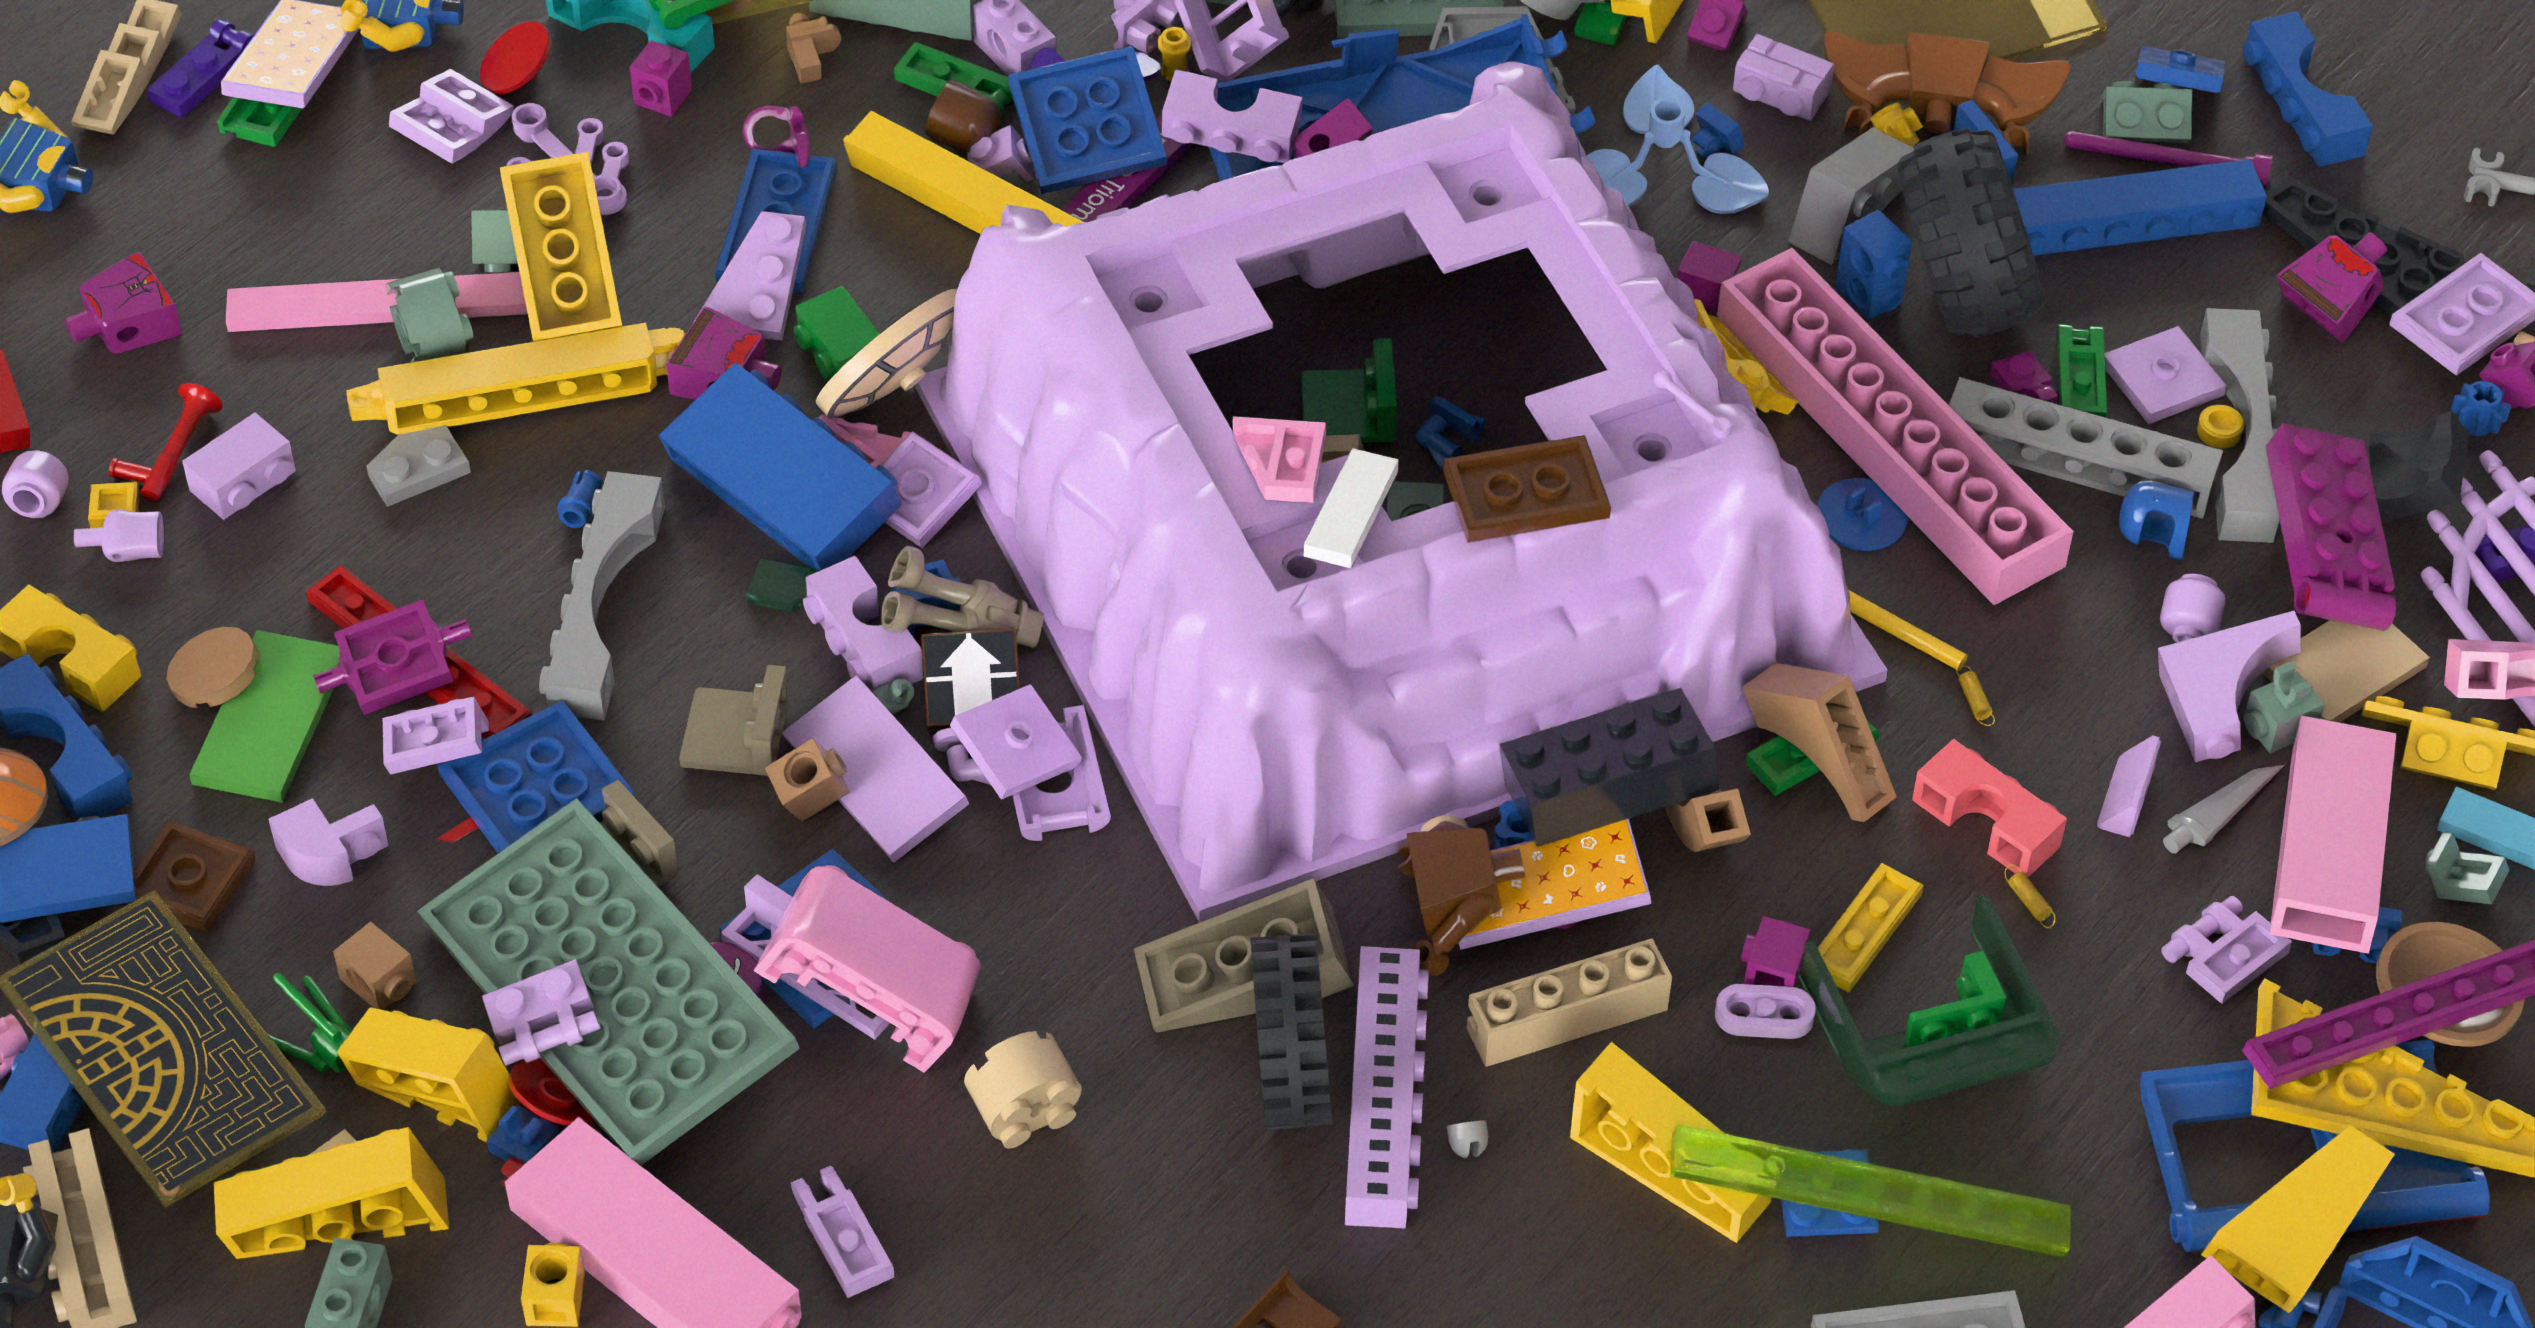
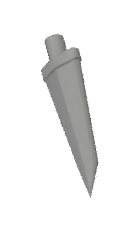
[2163,765,2285,853]

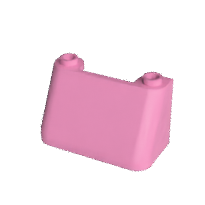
[754,865,981,1073]

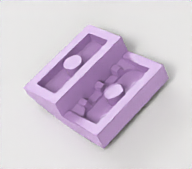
[389,69,514,164]

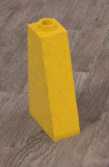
[2201,1125,2395,1313]

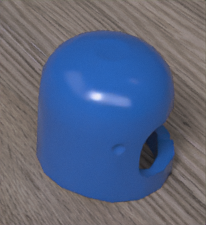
[2119,481,2194,562]

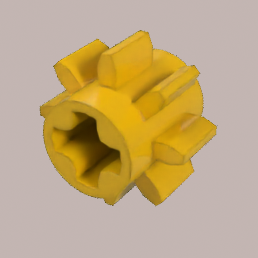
[1870,103,1923,147]

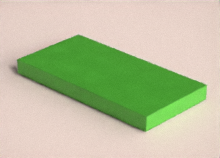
[189,630,340,803]

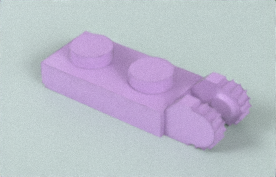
[791,1166,894,1298]

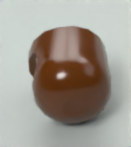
[925,78,1000,154]

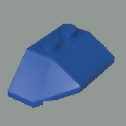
[2338,1236,2534,1328]

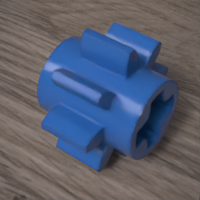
[2450,381,2511,436]

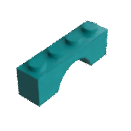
[546,0,715,73]

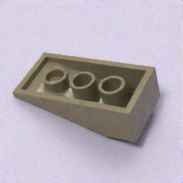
[1134,878,1355,1033]

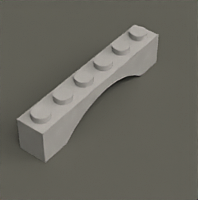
[2199,308,2281,543]
[539,471,665,720]

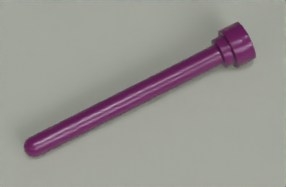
[2064,131,2273,189]

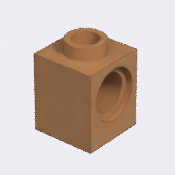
[765,738,850,822]
[333,921,417,1010]

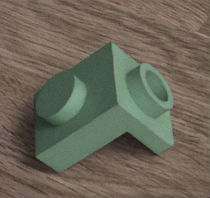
[2425,832,2509,904]

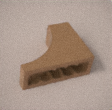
[1742,663,1897,822]

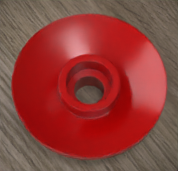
[509,1058,596,1126]

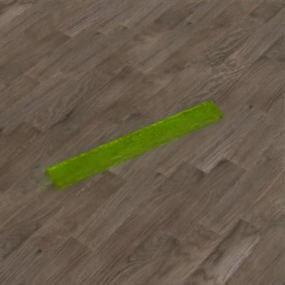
[1669,1124,2070,1257]

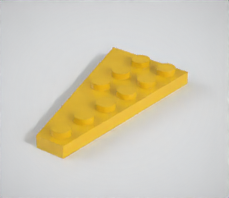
[2251,978,2535,1178]

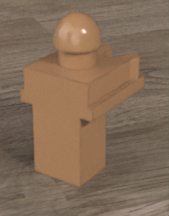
[786,13,841,84]

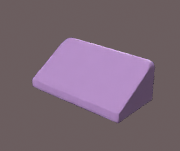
[2097,735,2161,837]

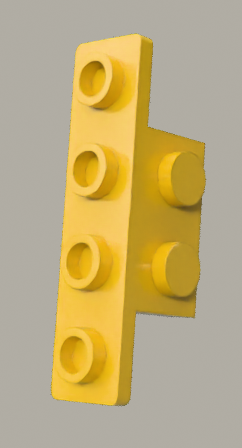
[2361,696,2535,790]

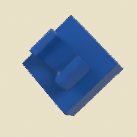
[1692,102,1745,160]
[487,1105,559,1163]

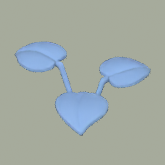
[1586,65,1769,214]

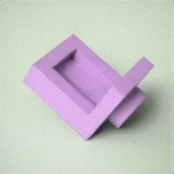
[967,125,1035,183]

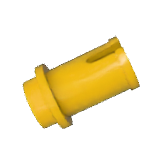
[1158,27,1191,82]

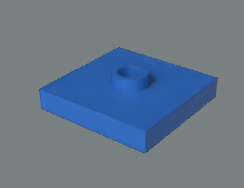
[2135,46,2225,93]

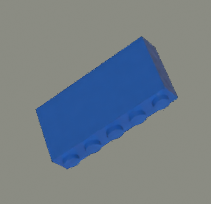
[659,362,902,572]

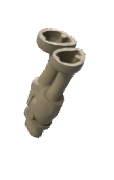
[882,546,1044,648]

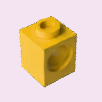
[521,1242,585,1327]

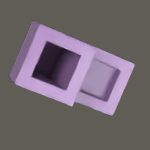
[269,798,388,886]

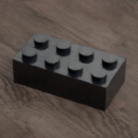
[1499,688,1720,847]

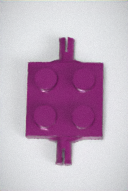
[313,599,473,715]

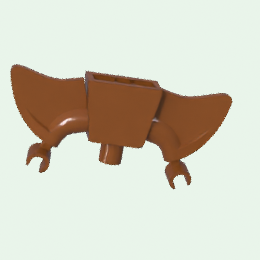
[1824,31,2070,155]

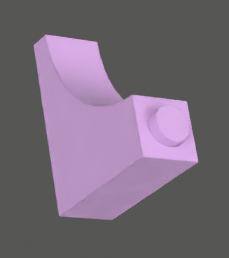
[2158,611,2301,762]

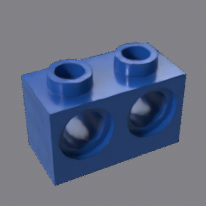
[1835,209,1912,320]

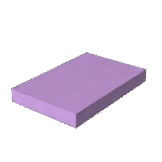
[2389,253,2535,376]

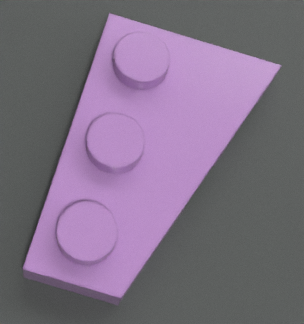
[693,211,807,341]

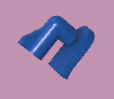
[1416,396,1486,472]
[2259,1285,2347,1328]

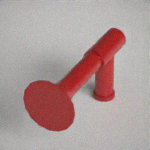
[109,383,223,502]

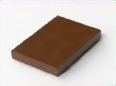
[1443,435,1611,543]

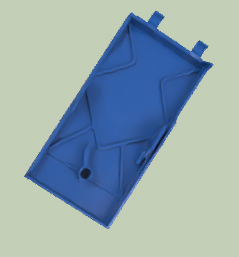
[1209,14,1595,181]

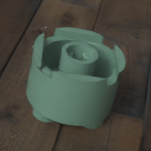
[385,267,474,363]

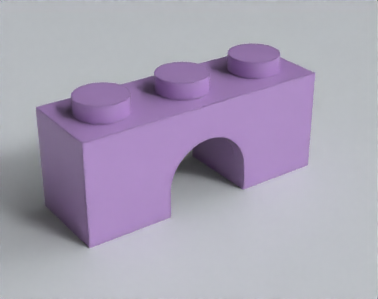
[1162,69,1302,163]
[803,556,924,692]

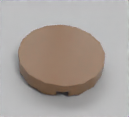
[166,627,261,708]

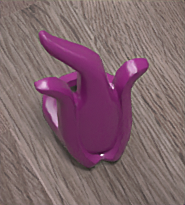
[742,105,810,168]

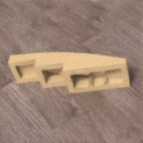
[71,0,182,135]

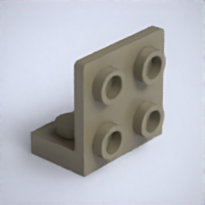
[679,665,790,776]
[599,779,679,887]

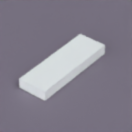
[1304,448,1398,568]

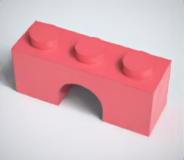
[1912,739,2067,878]

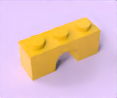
[0,584,141,713]

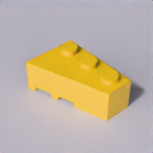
[337,1007,521,1142]

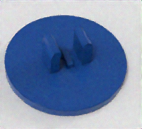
[1817,478,1908,551]

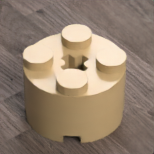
[964,1031,1082,1148]

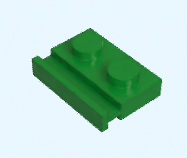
[217,97,302,147]

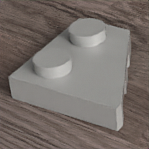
[367,425,471,507]

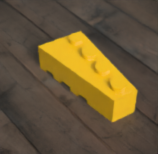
[1570,1042,1775,1243]
[214,1127,449,1259]

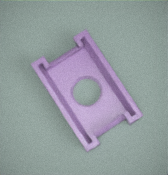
[1012,705,1111,841]

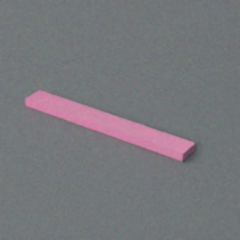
[226,272,528,332]

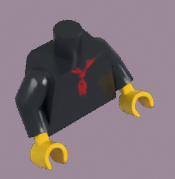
[0,1173,58,1328]

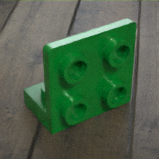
[1301,339,1396,443]

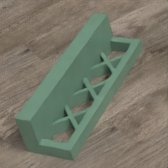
[1335,0,1504,38]

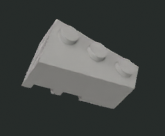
[1788,127,1914,265]

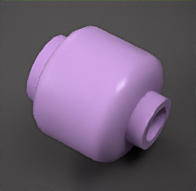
[2,450,69,518]
[2160,574,2226,643]

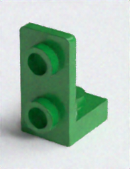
[1904,951,2006,1048]

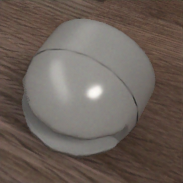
[1446,1121,1488,1158]

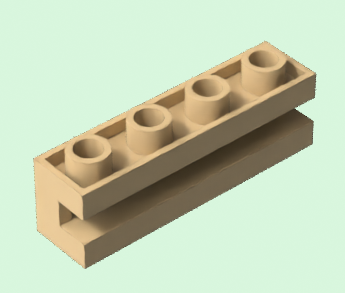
[1467,938,1672,1067]
[23,1128,137,1328]

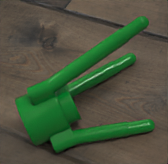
[263,973,353,1074]

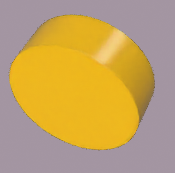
[2197,405,2245,449]

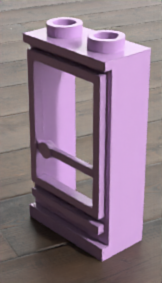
[1174,0,1289,82]

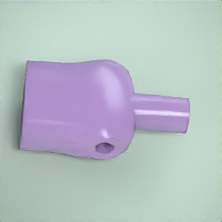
[74,509,164,562]

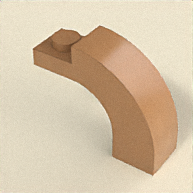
[1665,788,1751,852]

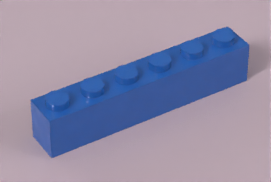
[2013,159,2267,256]

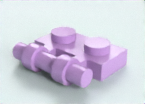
[2162,896,2292,1004]
[482,959,601,1066]

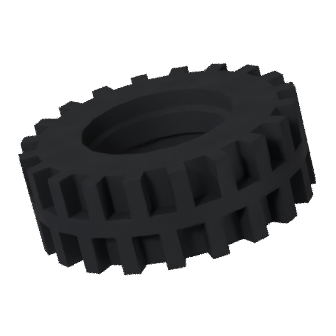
[1250,933,1332,1130]

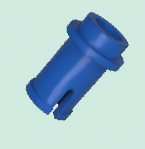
[557,470,603,528]

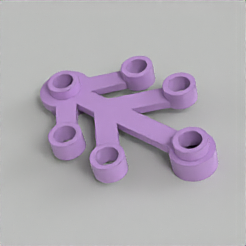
[506,103,629,215]

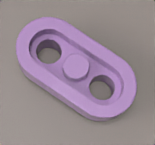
[1715,984,1816,1039]

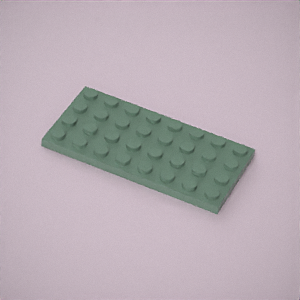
[417,798,800,1166]

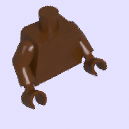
[1398,821,1526,976]

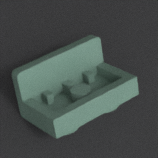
[2100,81,2192,143]

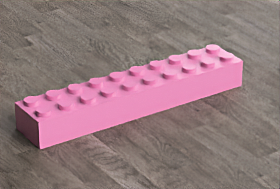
[1717,248,2074,605]

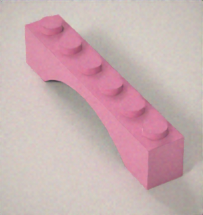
[2444,639,2535,699]

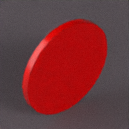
[480,21,552,94]

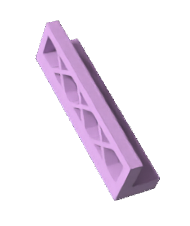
[721,874,890,1040]

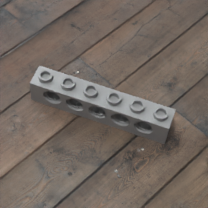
[1949,377,2223,519]

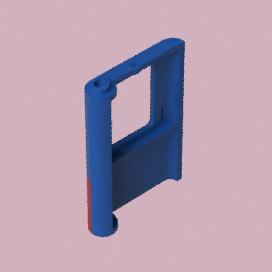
[2140,1039,2490,1252]

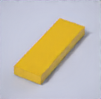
[1807,863,1924,993]

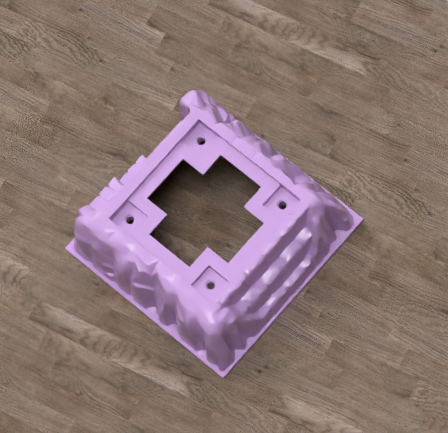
[915,61,1888,922]

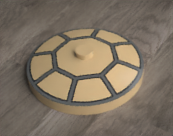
[816,289,957,419]

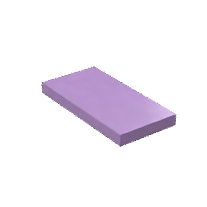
[782,675,969,863]

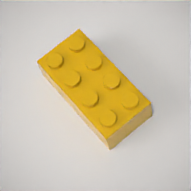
[499,152,622,342]

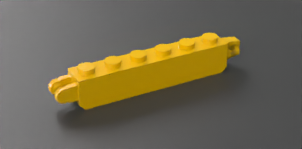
[346,323,686,435]

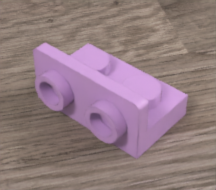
[383,696,489,774]

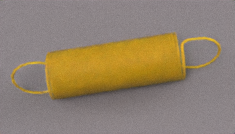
[1956,665,1995,726]
[2005,864,2055,928]

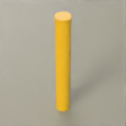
[1848,590,1968,671]

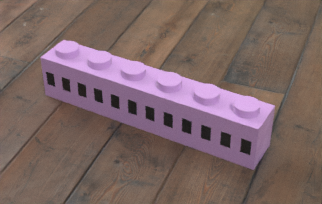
[1345,946,1429,1228]

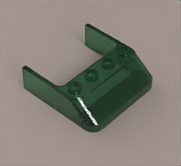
[1799,894,2060,1106]

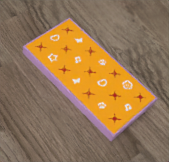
[221,0,360,108]
[1459,819,1651,950]

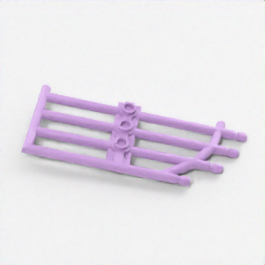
[2421,450,2535,727]

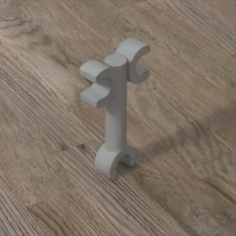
[2464,148,2535,207]

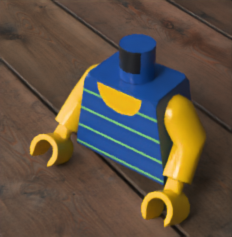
[340,0,464,52]
[0,80,93,213]

